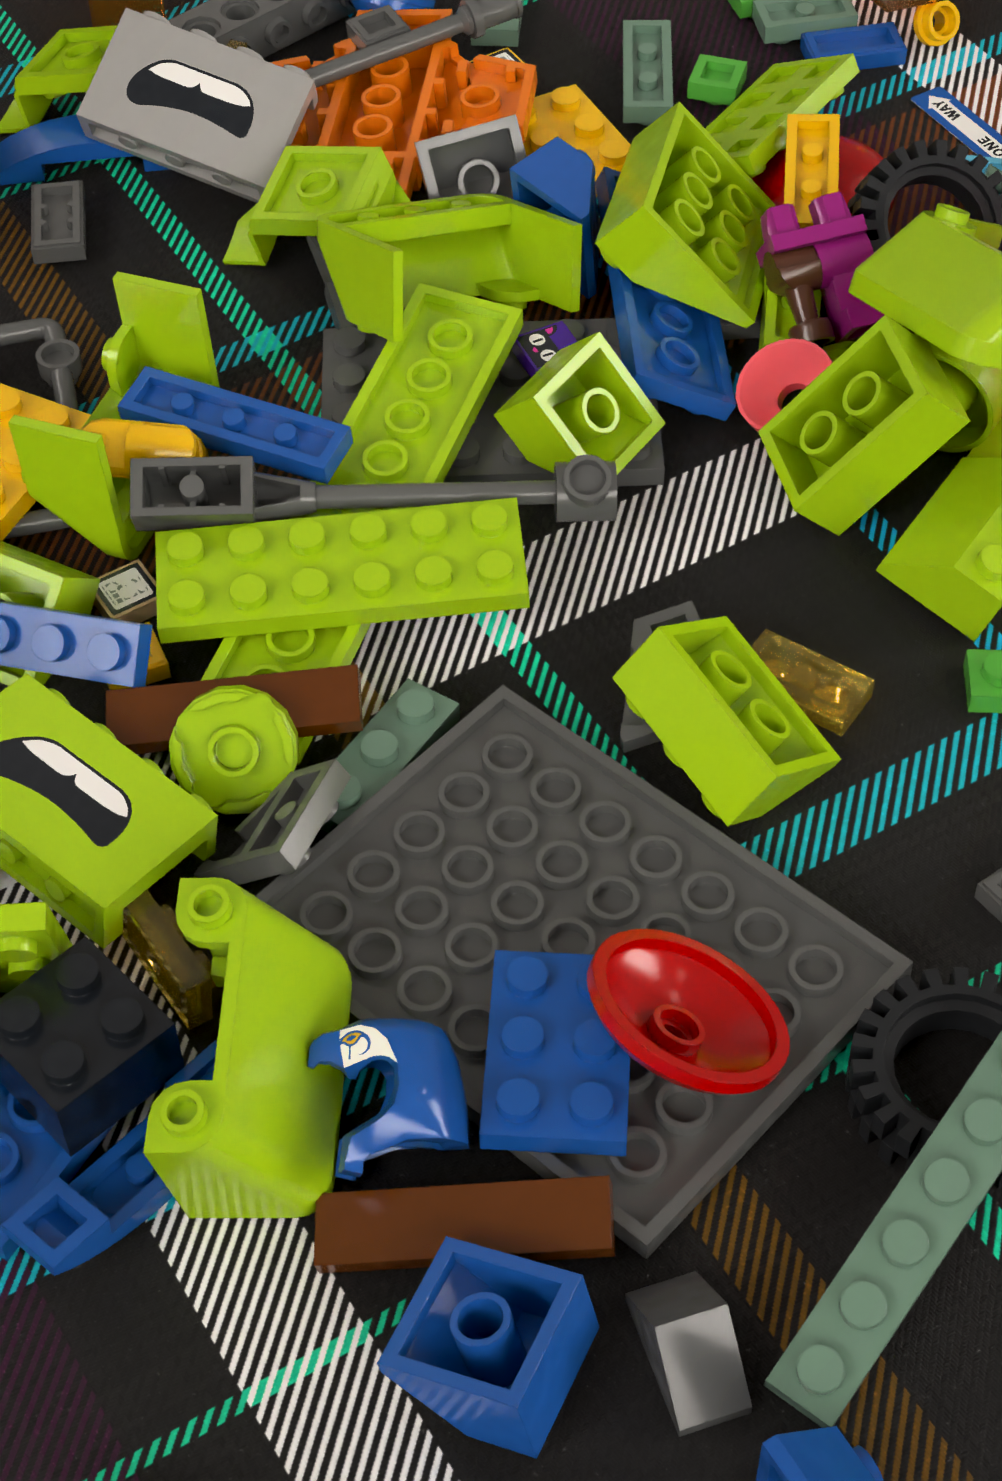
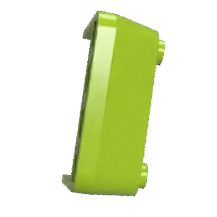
[317,193,583,342]
[848,203,1002,369]
[8,271,220,561]

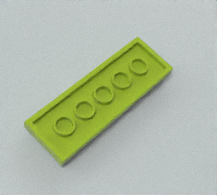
[155,497,530,644]

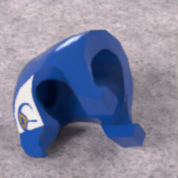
[307,1018,469,1181]

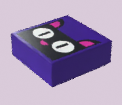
[512,321,578,377]

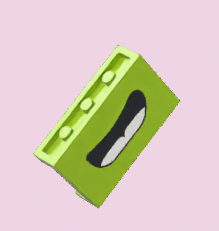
[0,673,218,949]

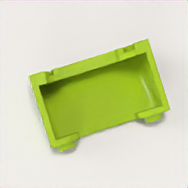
[143,877,352,1218]

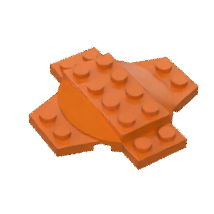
[270,9,538,200]

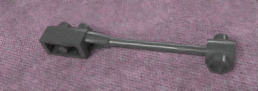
[130,454,617,531]

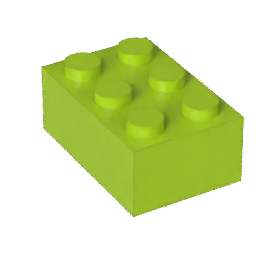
[758,315,970,536]

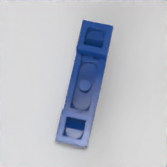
[0,115,171,185]
[1,1040,217,1276]

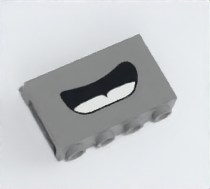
[76,8,318,203]

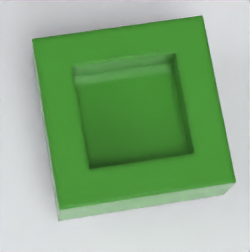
[687,54,747,106]
[963,649,1002,713]

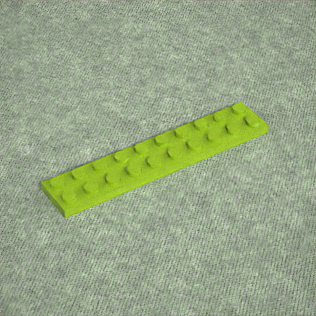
[200,283,524,765]

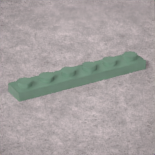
[764,1031,1002,1428]

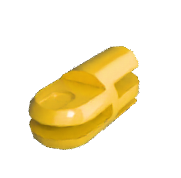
[81,418,209,479]

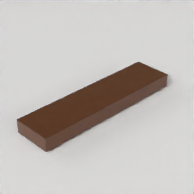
[106,664,363,754]
[314,1175,615,1274]

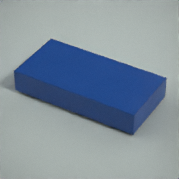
[800,22,907,70]

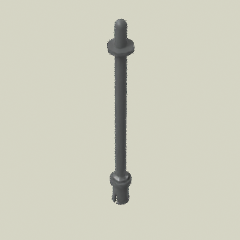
[304,0,523,88]

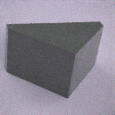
[625,1271,752,1437]

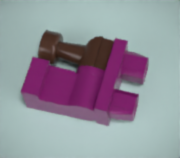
[756,191,884,347]

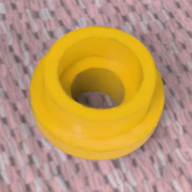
[913,0,960,46]

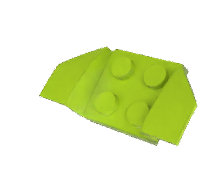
[0,25,118,134]
[223,146,411,266]

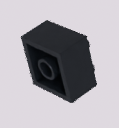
[0,937,185,1157]

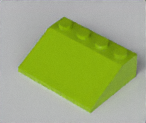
[595,101,776,329]

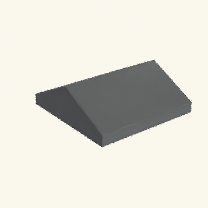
[414,114,527,200]

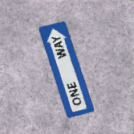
[911,87,1002,158]

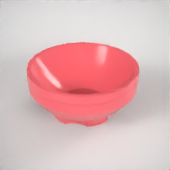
[736,338,833,431]

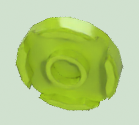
[169,685,300,814]

